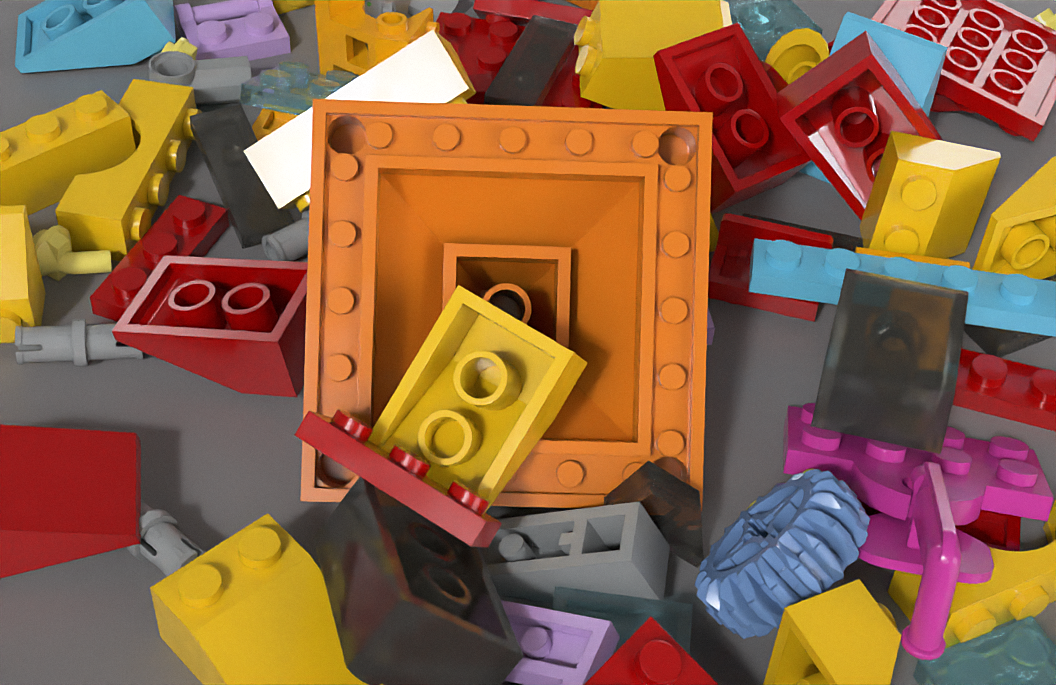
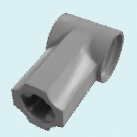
[148,51,253,109]

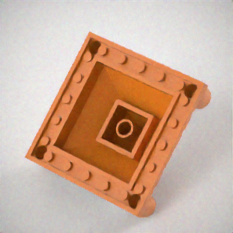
[300,99,713,511]

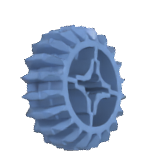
[695,469,870,639]

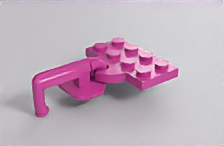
[783,403,1054,660]

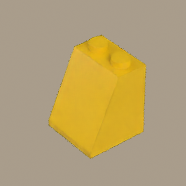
[574,0,732,111]

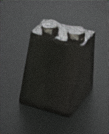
[811,268,969,454]

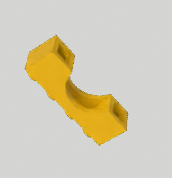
[55,79,203,261]
[887,499,1056,649]

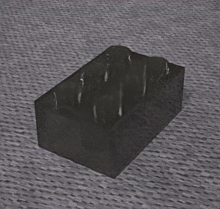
[313,477,524,685]

